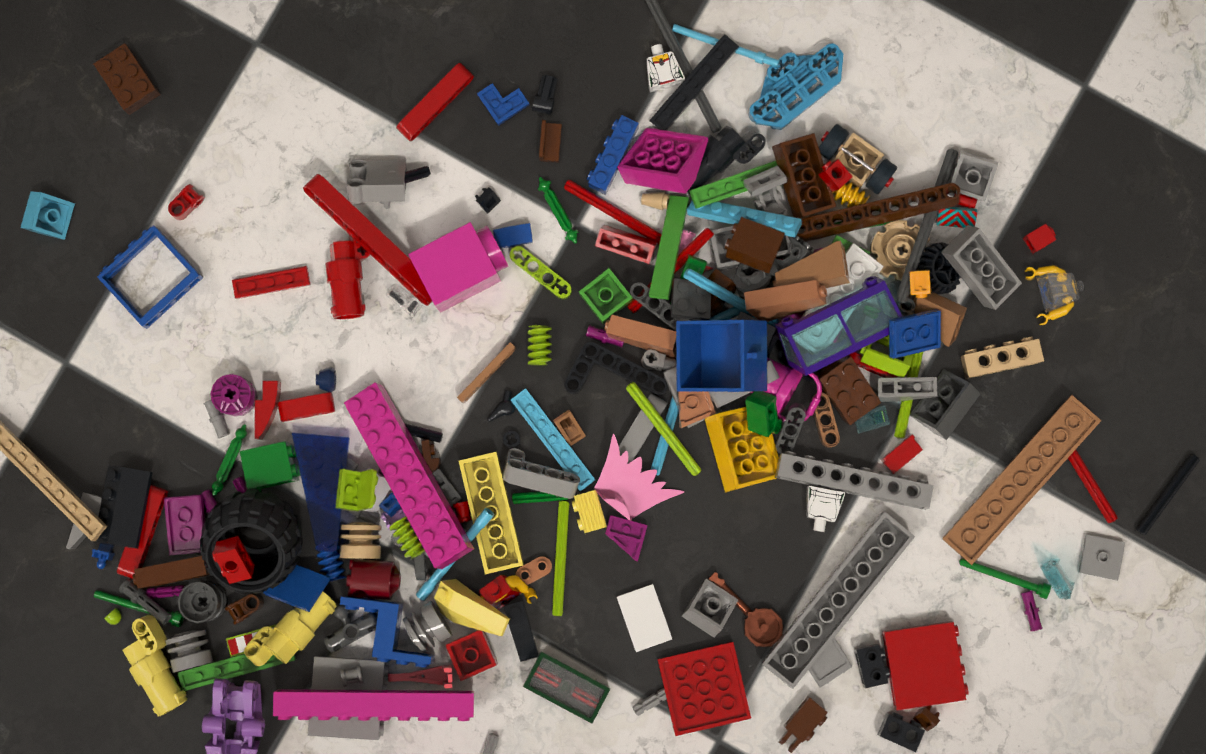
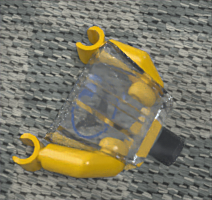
[1025,265,1084,325]

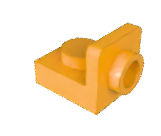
[910,270,931,298]

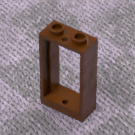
[133,556,210,589]

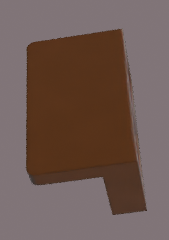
[539,120,562,163]

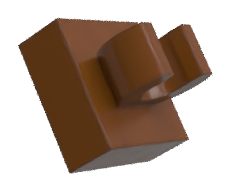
[913,705,940,731]

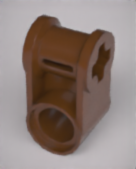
[225,594,264,625]

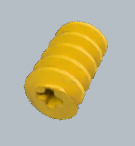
[832,182,871,208]

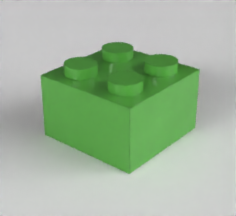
[579,268,633,324]

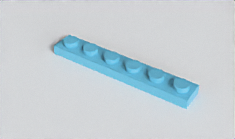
[687,200,802,237]
[511,388,595,492]

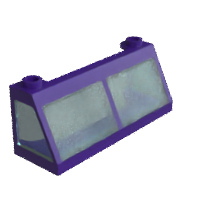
[776,276,903,376]

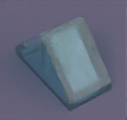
[855,406,890,434]

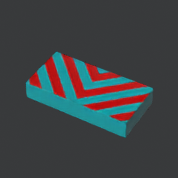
[936,207,978,228]

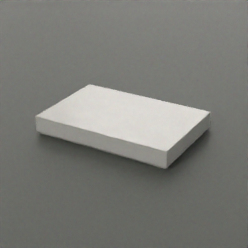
[617,584,672,652]

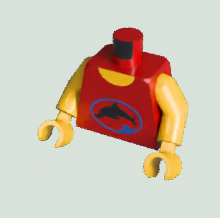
[479,575,538,610]

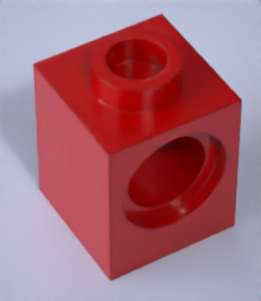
[818,159,853,192]
[1023,224,1056,254]

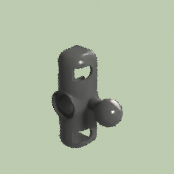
[324,604,377,652]

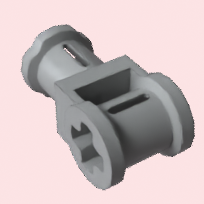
[641,349,677,371]

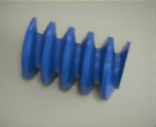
[315,540,347,582]

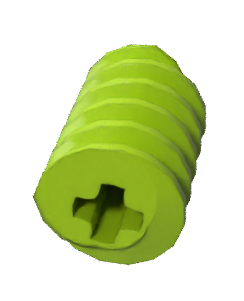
[528,325,552,365]
[389,517,425,559]

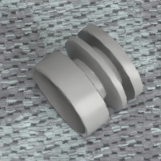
[403,601,452,653]
[165,630,213,673]

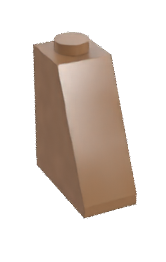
[914,293,967,347]

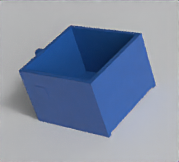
[676,320,767,392]

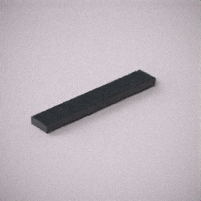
[649,34,739,131]

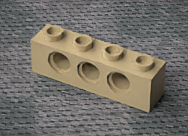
[961,337,1044,379]

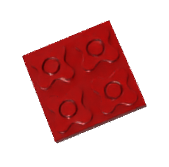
[658,642,751,736]

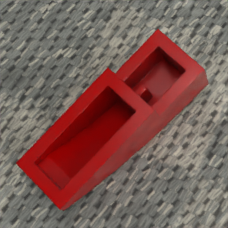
[255,381,281,440]

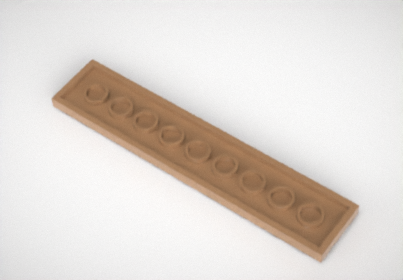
[942,395,1101,565]

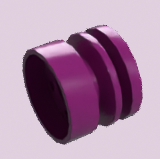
[211,374,257,417]

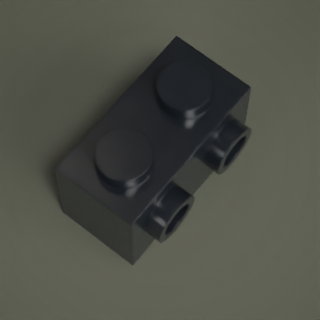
[854,644,890,689]

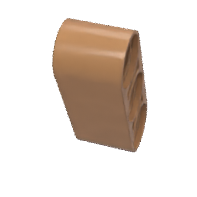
[811,392,840,448]

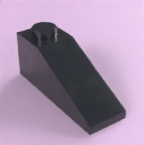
[504,600,539,662]

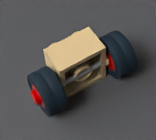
[819,124,898,195]

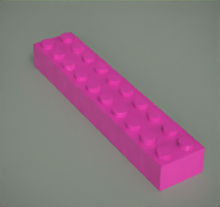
[344,382,474,569]
[273,689,474,721]

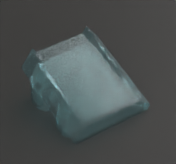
[1040,558,1075,600]

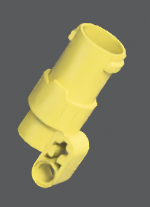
[244,592,337,666]
[122,615,187,716]

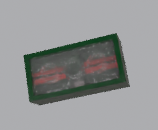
[523,651,610,724]

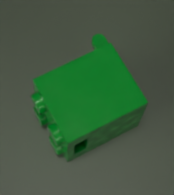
[240,441,301,492]

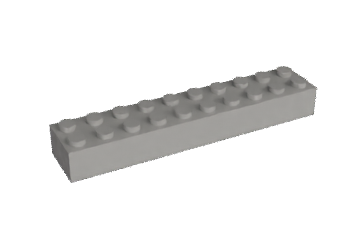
[761,512,915,689]

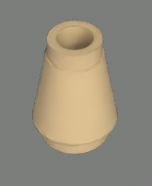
[641,192,670,211]

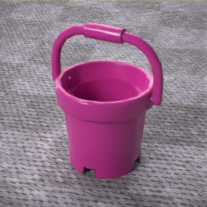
[750,357,822,422]

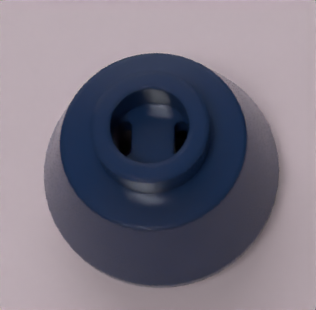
[315,367,336,393]

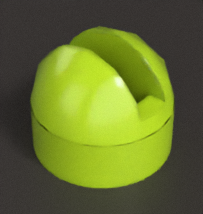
[104,608,121,625]

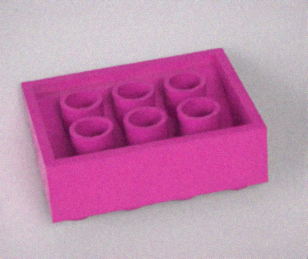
[617,128,708,194]

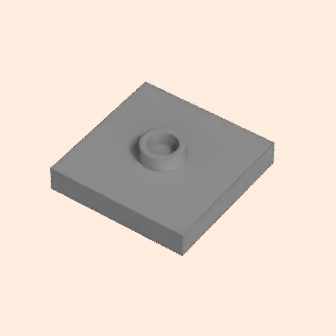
[1079,534,1125,581]

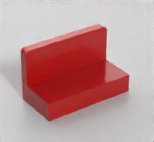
[880,434,923,474]

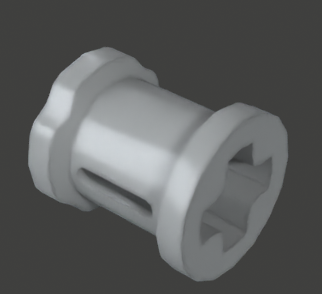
[340,666,363,687]

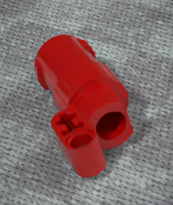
[325,235,370,320]

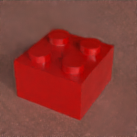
[445,630,498,681]

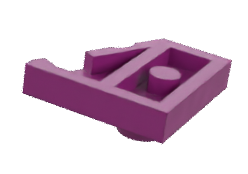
[605,515,648,561]

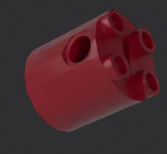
[346,559,401,600]

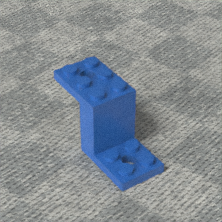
[340,596,435,668]

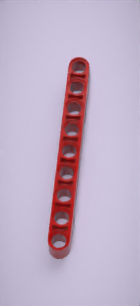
[303,174,432,306]

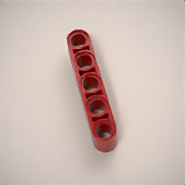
[396,63,474,142]
[117,485,168,579]

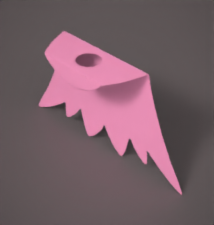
[594,434,684,521]

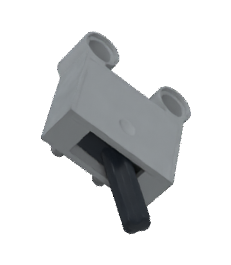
[347,159,431,209]

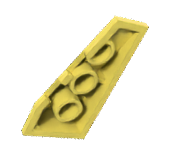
[434,579,510,636]

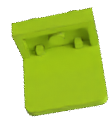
[335,469,378,511]

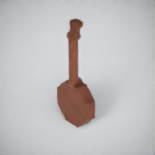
[708,572,783,647]

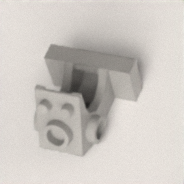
[743,166,787,215]

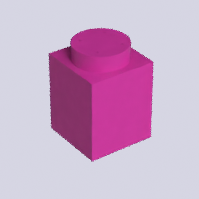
[408,222,509,313]

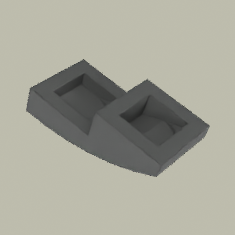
[432,468,462,506]

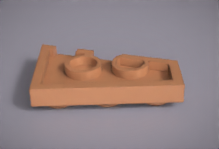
[678,392,716,428]

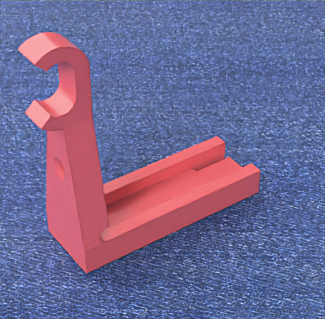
[388,665,453,688]

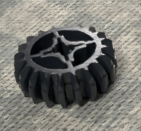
[918,242,961,295]

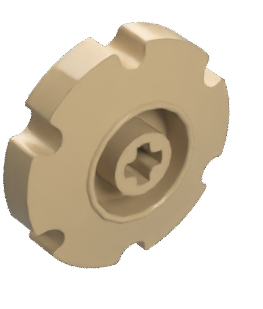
[870,220,930,281]

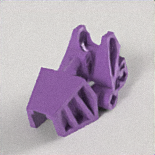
[202,678,265,754]

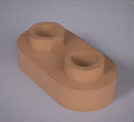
[516,557,552,585]

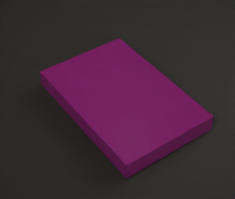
[164,494,205,555]

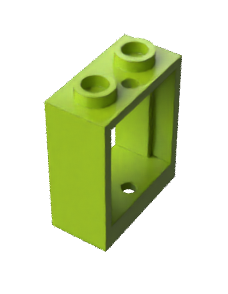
[860,323,914,378]

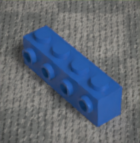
[587,115,639,195]

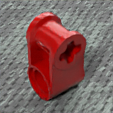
[168,184,205,220]

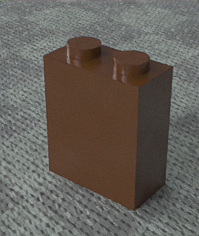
[724,217,785,274]

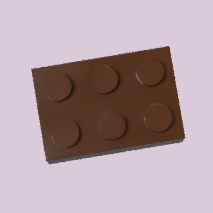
[93,43,161,115]
[815,355,881,425]

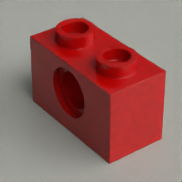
[212,536,254,584]

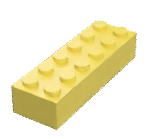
[459,452,524,574]

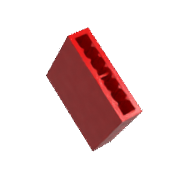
[882,621,969,710]

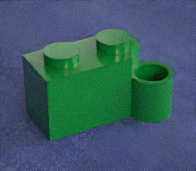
[745,391,782,437]

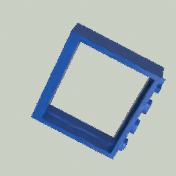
[97,225,203,329]

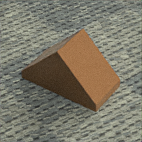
[553,410,586,446]

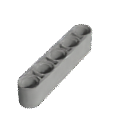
[619,393,668,464]

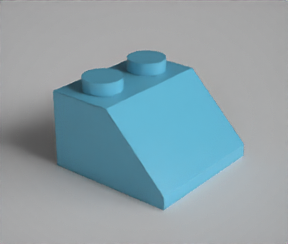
[20,191,75,240]

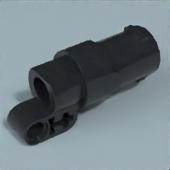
[687,125,766,194]

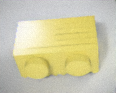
[572,490,607,533]

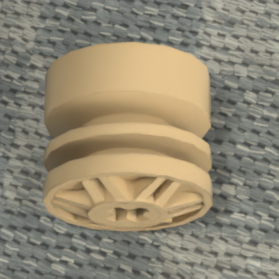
[340,522,382,559]

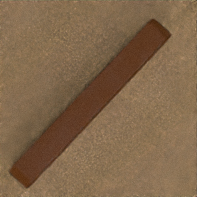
[793,183,960,242]

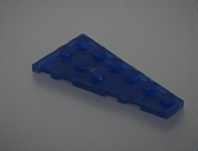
[292,433,350,553]

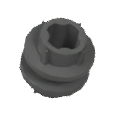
[734,264,774,300]

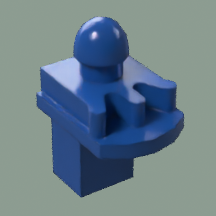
[92,544,115,569]

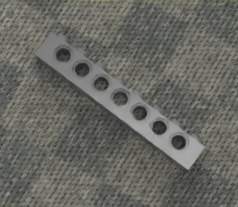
[775,451,934,510]

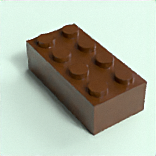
[772,133,837,218]

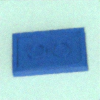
[889,309,941,359]
[263,565,330,612]

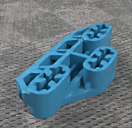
[748,43,844,130]

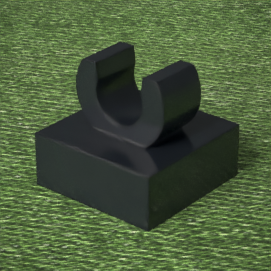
[475,187,501,214]

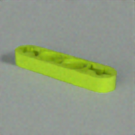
[510,246,572,299]

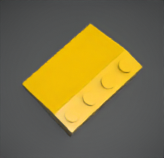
[704,407,779,493]

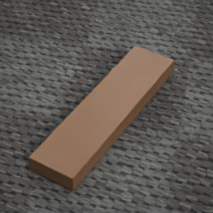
[457,342,516,404]

